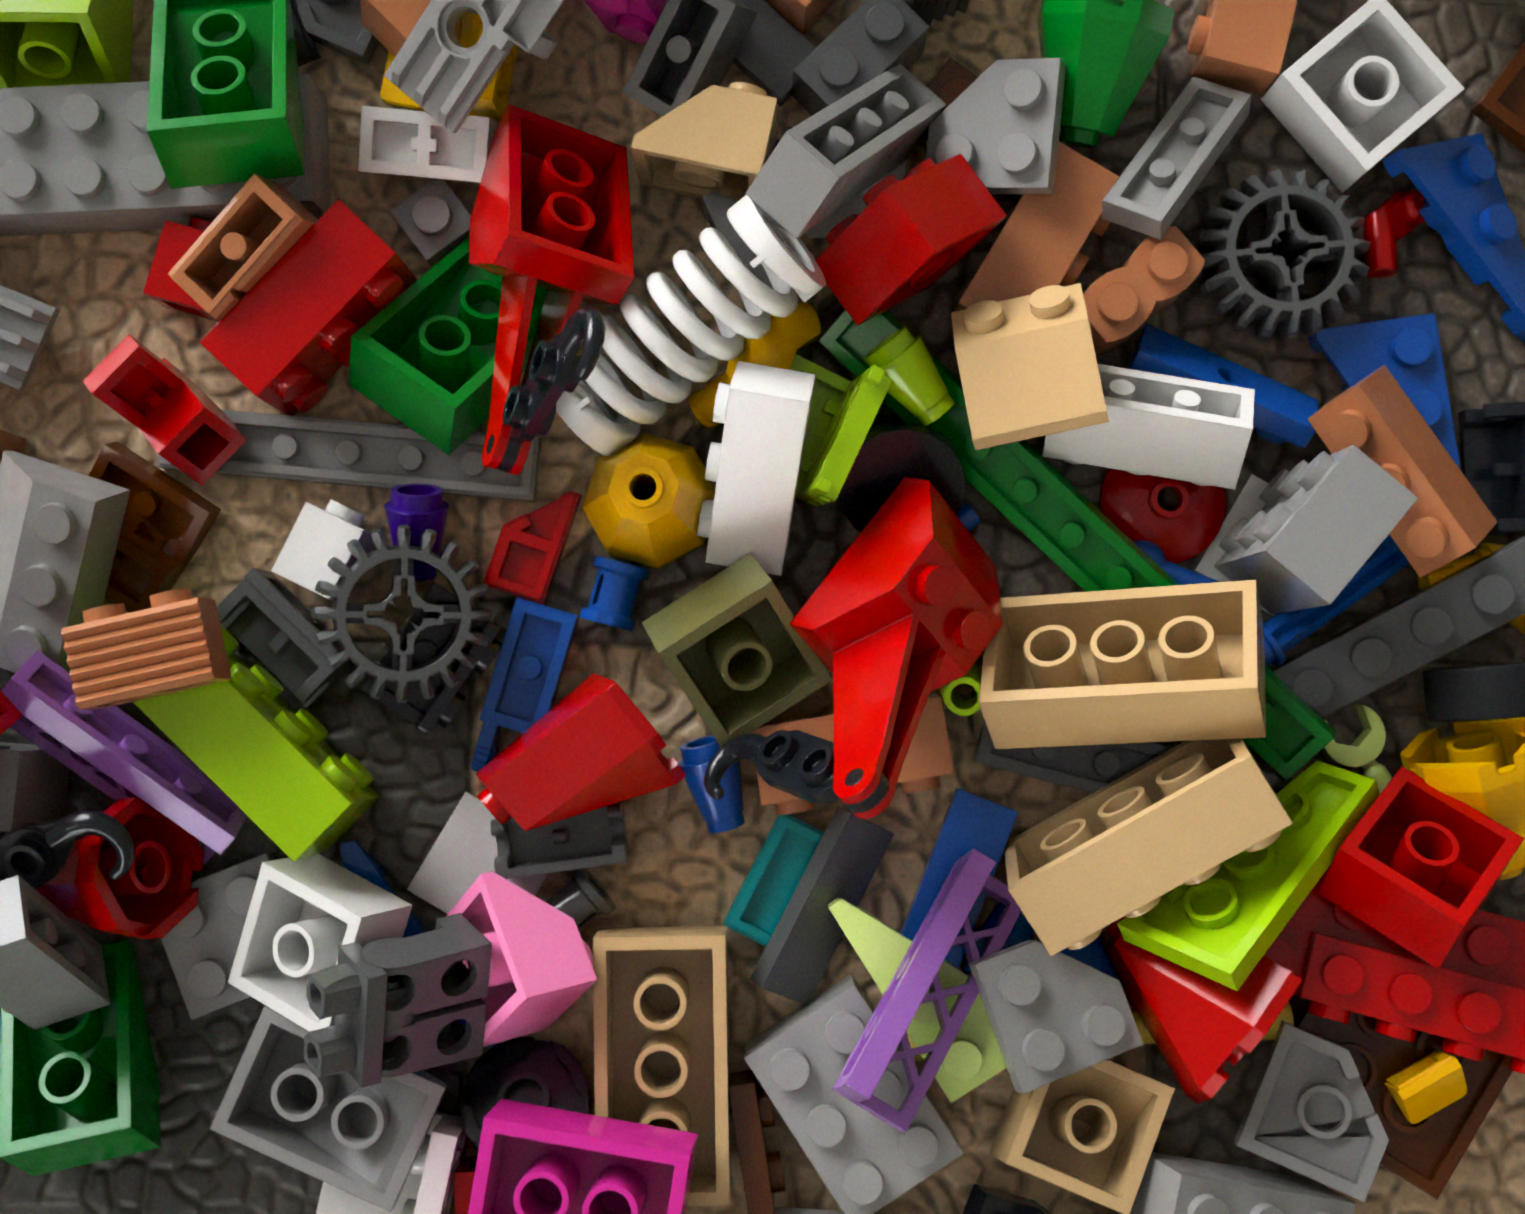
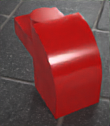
[82,334,247,486]

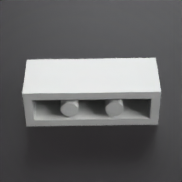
[697,361,816,576]
[1042,364,1255,490]

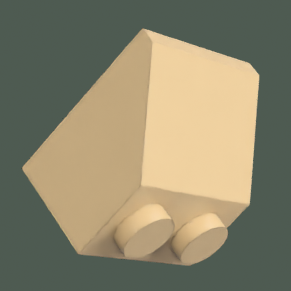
[631,82,777,200]
[951,283,1109,450]
[989,1060,1175,1214]

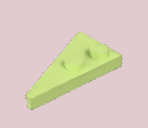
[827,898,1007,1103]

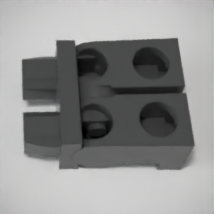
[304,913,492,1088]

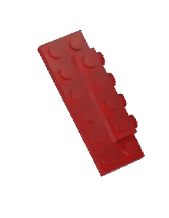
[1264,869,1525,1074]

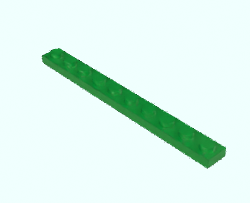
[819,310,1335,781]

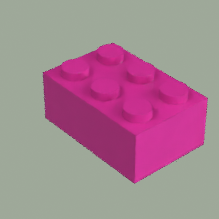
[468,1099,699,1214]

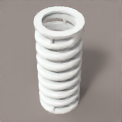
[556,195,826,457]

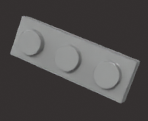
[1102,76,1251,240]

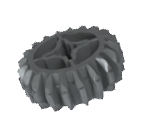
[1195,168,1371,342]
[311,525,493,703]

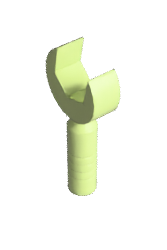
[1319,705,1393,794]

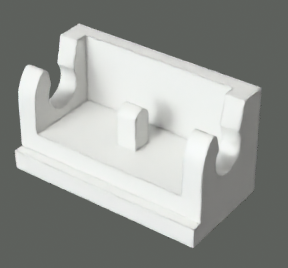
[358,106,499,183]

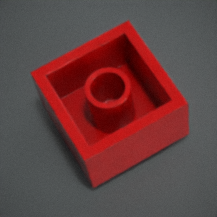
[815,154,1007,326]
[1317,766,1524,969]

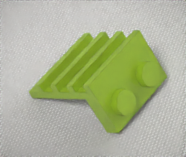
[791,354,893,508]

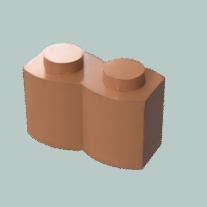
[1083,226,1205,357]

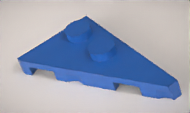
[1382,133,1525,343]
[1308,313,1461,470]

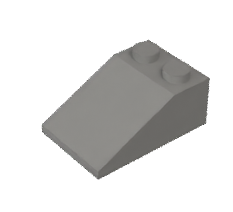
[210,1005,448,1212]

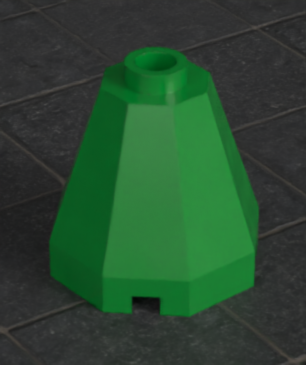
[1037,0,1175,148]

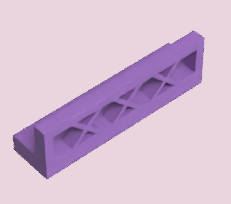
[1,650,248,864]
[832,848,1021,1133]

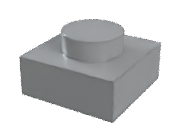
[390,179,471,266]

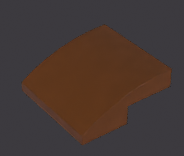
[88,441,221,613]

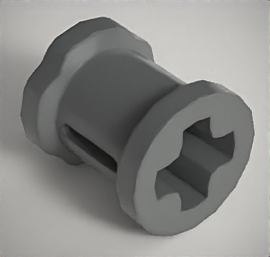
[546,868,616,931]

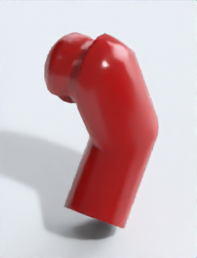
[1363,189,1425,278]

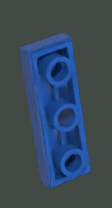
[1129,323,1318,448]
[900,788,1018,967]

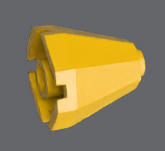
[583,433,716,570]
[1400,717,1525,880]

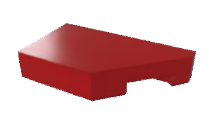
[483,491,582,606]

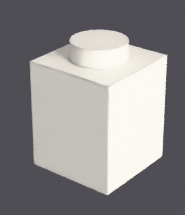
[271,499,374,600]

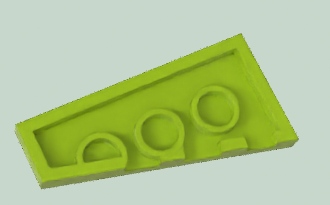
[1117,760,1380,991]

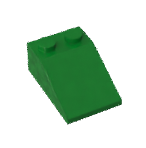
[147,0,305,189]
[349,237,547,455]
[0,940,161,1176]

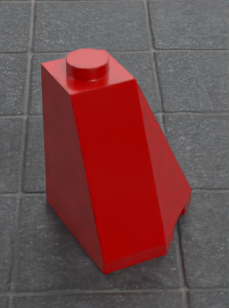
[476,673,686,831]
[1105,898,1303,1104]

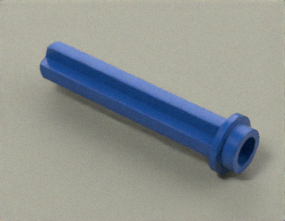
[1263,534,1410,667]

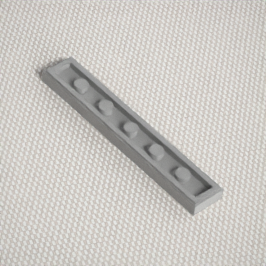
[156,410,541,502]

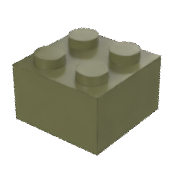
[641,553,833,747]

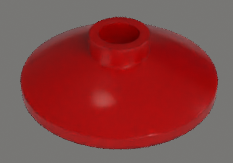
[1099,468,1226,564]

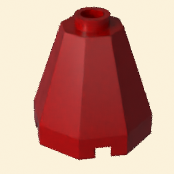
[36,796,204,939]

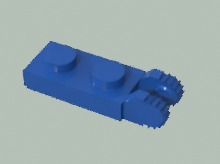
[471,598,579,772]

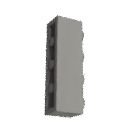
[745,63,947,239]

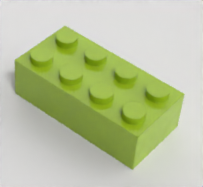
[133,625,380,862]

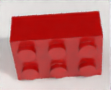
[200,199,418,416]

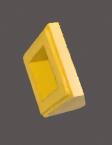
[1384,1050,1468,1124]

